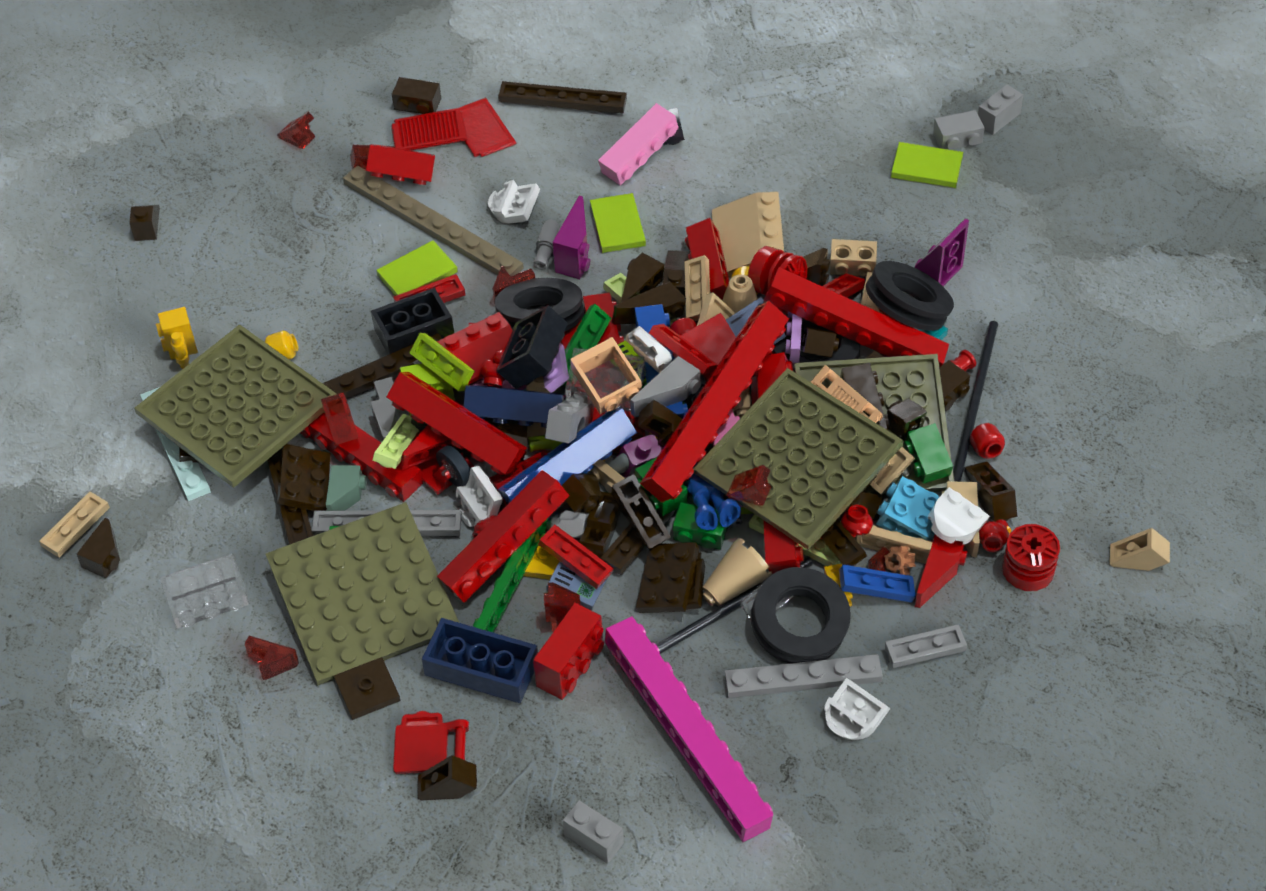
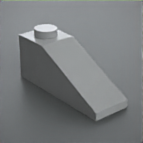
[630,356,701,417]

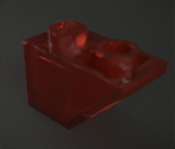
[544,582,581,632]

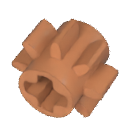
[884,546,916,575]

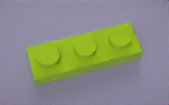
[410,333,475,391]

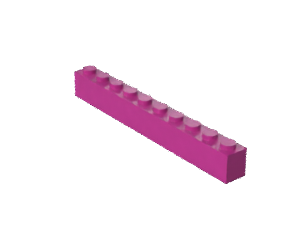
[604,616,773,842]

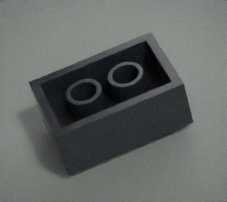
[371,287,454,355]
[496,305,568,389]

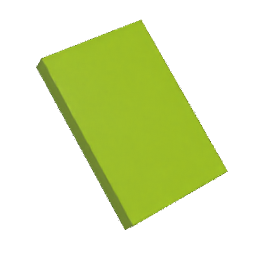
[891,142,963,188]
[590,193,646,253]
[376,240,458,296]

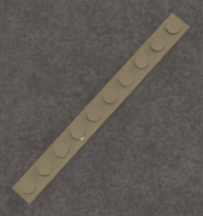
[343,165,524,282]

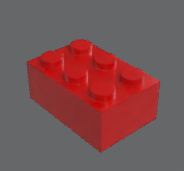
[533,603,604,700]

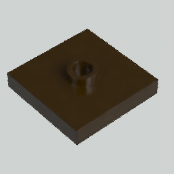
[334,657,401,720]

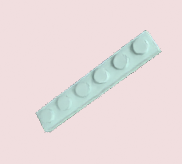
[140,387,211,501]

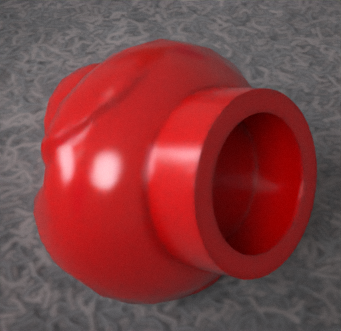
[480,350,505,388]
[841,505,873,538]
[979,520,1011,552]

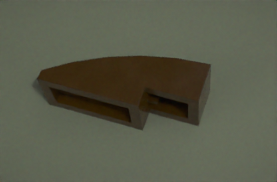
[638,399,712,462]
[579,491,621,558]

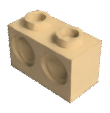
[830,239,877,277]

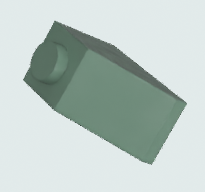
[326,465,366,511]

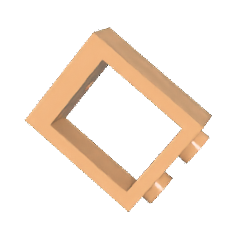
[570,337,642,414]

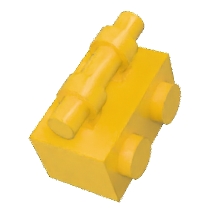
[156,307,198,369]

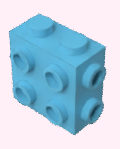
[876,476,939,541]

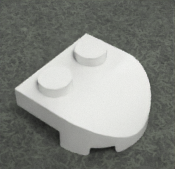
[488,180,540,224]
[625,326,672,373]
[456,466,502,527]
[928,487,990,545]
[824,678,890,740]

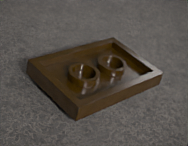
[277,444,331,511]
[636,542,699,613]

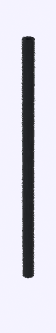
[953,321,998,482]
[621,556,813,674]

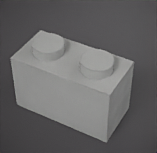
[978,85,1024,135]
[933,110,984,150]
[563,801,624,863]

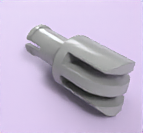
[533,219,560,270]

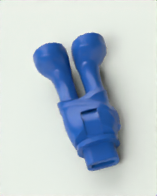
[684,462,741,530]

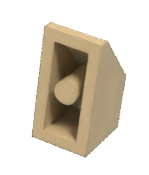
[1110,528,1170,571]

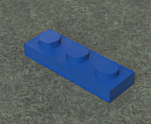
[839,565,916,602]

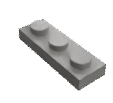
[885,624,967,668]

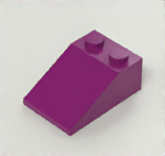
[553,195,590,279]
[914,218,969,286]

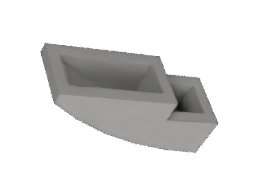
[371,377,399,442]

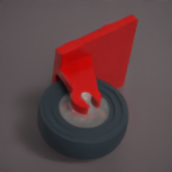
[415,445,475,495]

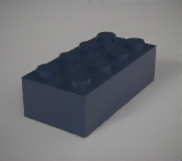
[464,385,566,428]
[422,618,538,704]

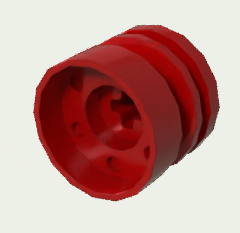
[748,246,807,296]
[1002,524,1060,591]

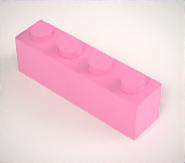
[598,103,678,186]

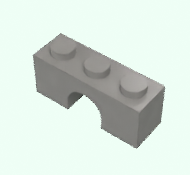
[545,394,594,443]

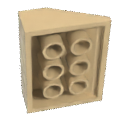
[712,192,784,278]

